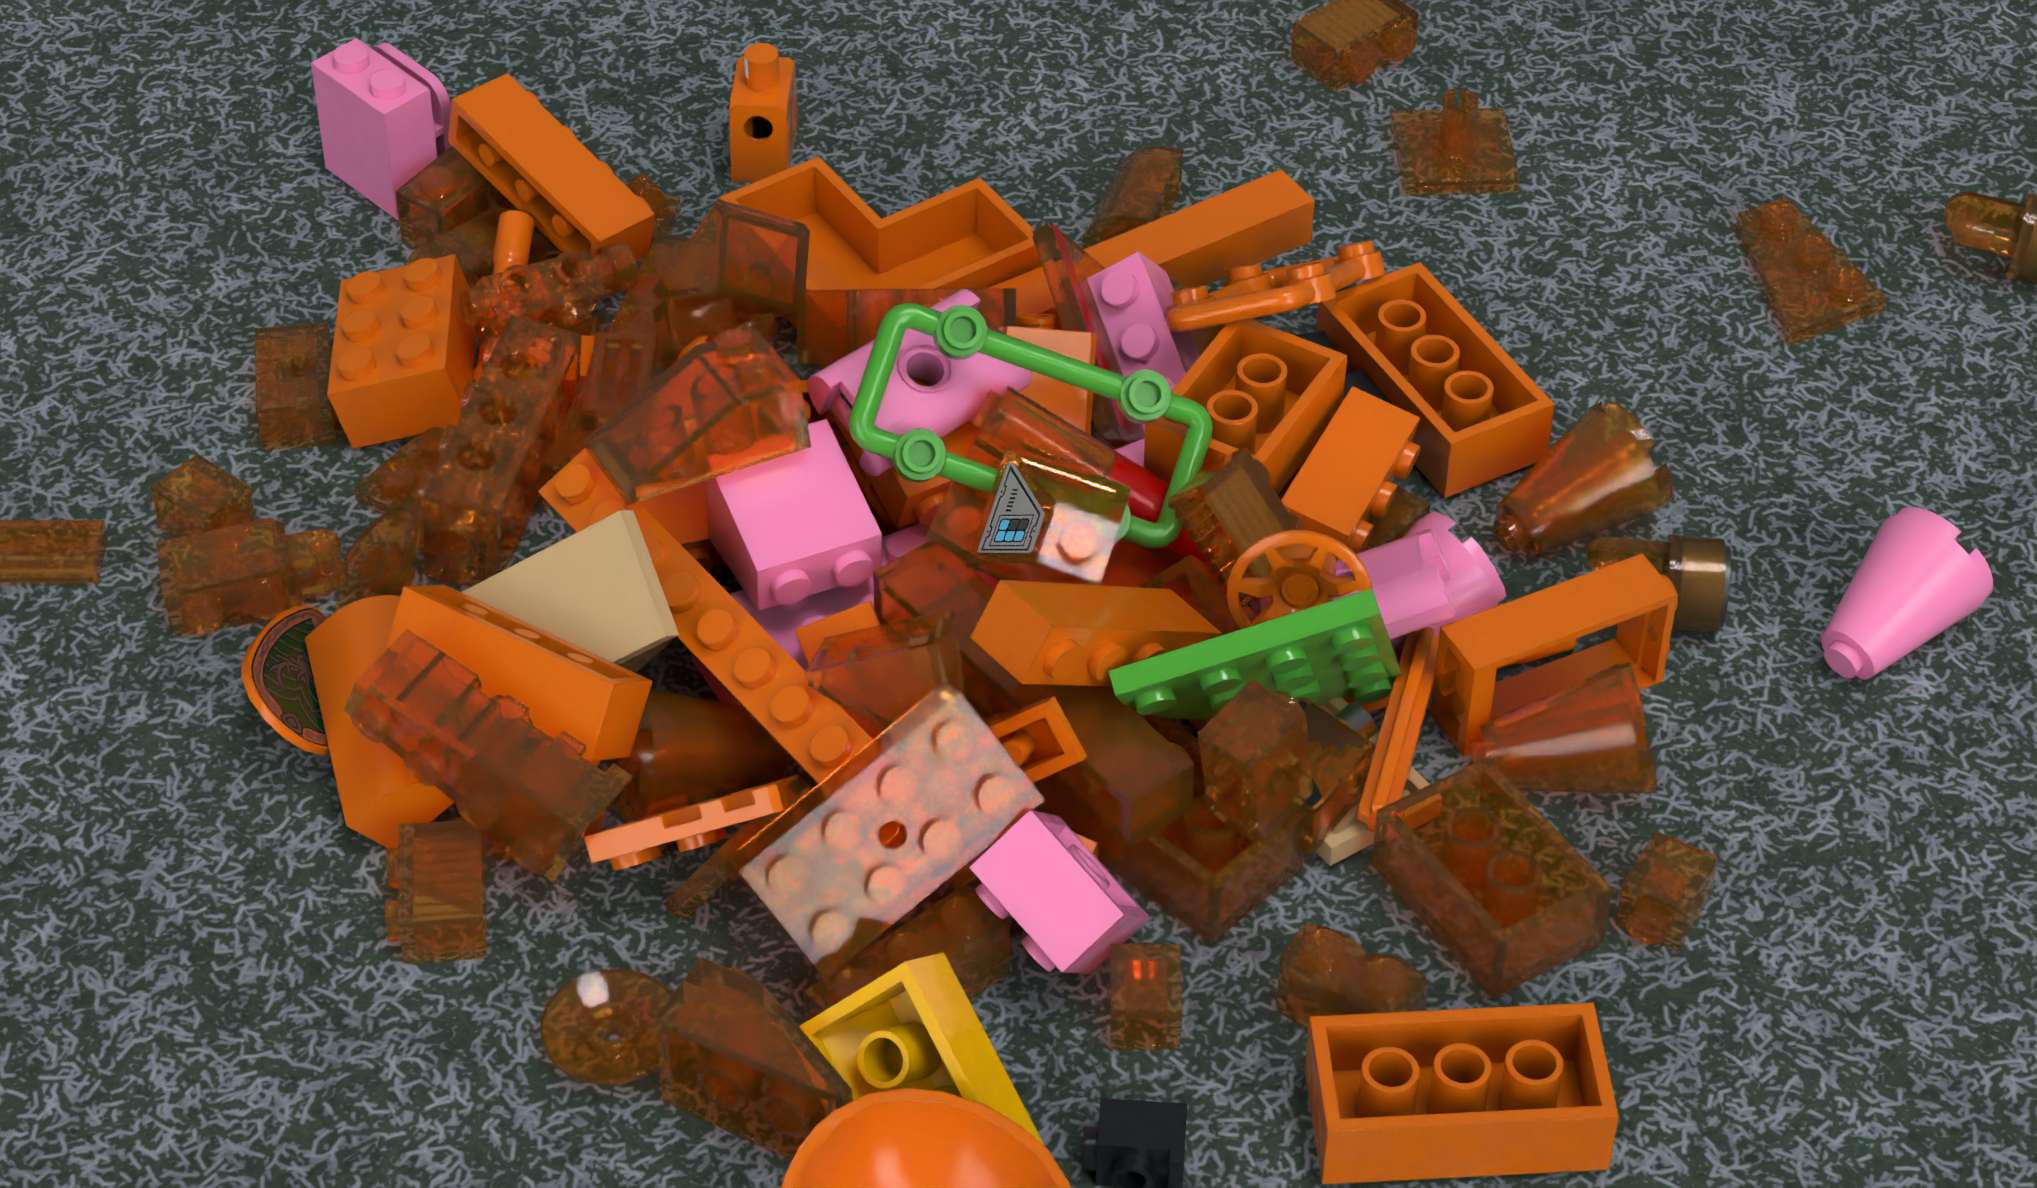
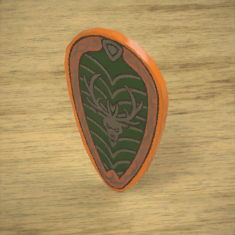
[241,606,330,756]

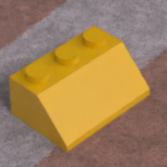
[794,952,1044,1145]

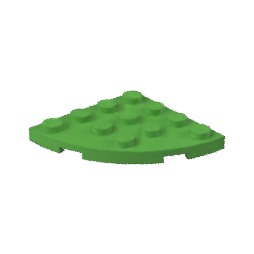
[1108,589,1402,727]

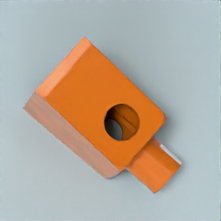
[729,43,799,183]

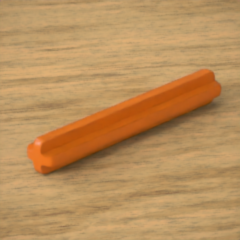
[1356,627,1439,833]

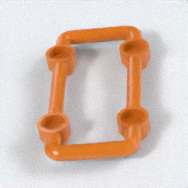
[1166,240,1385,332]

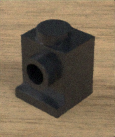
[1082,1098,1187,1188]

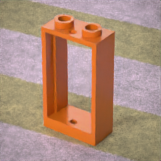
[1430,553,1678,757]

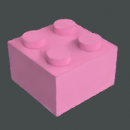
[969,810,1150,974]

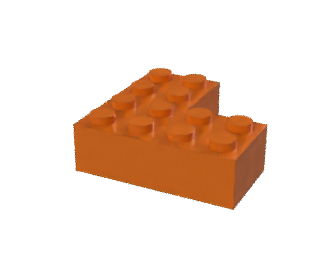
[719,156,1046,365]

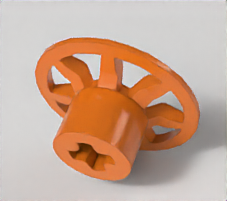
[1227,530,1372,629]

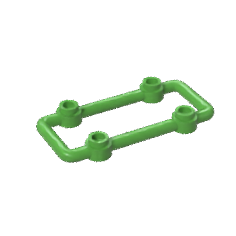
[848,302,1213,549]

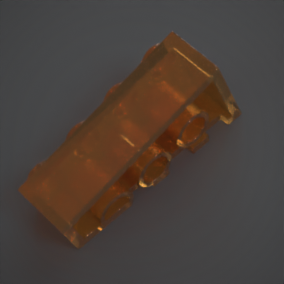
[344,629,634,883]

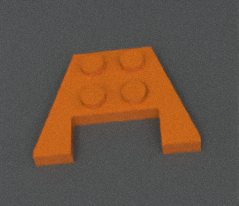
[584,772,811,871]

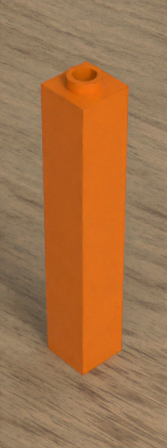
[984,169,1315,332]

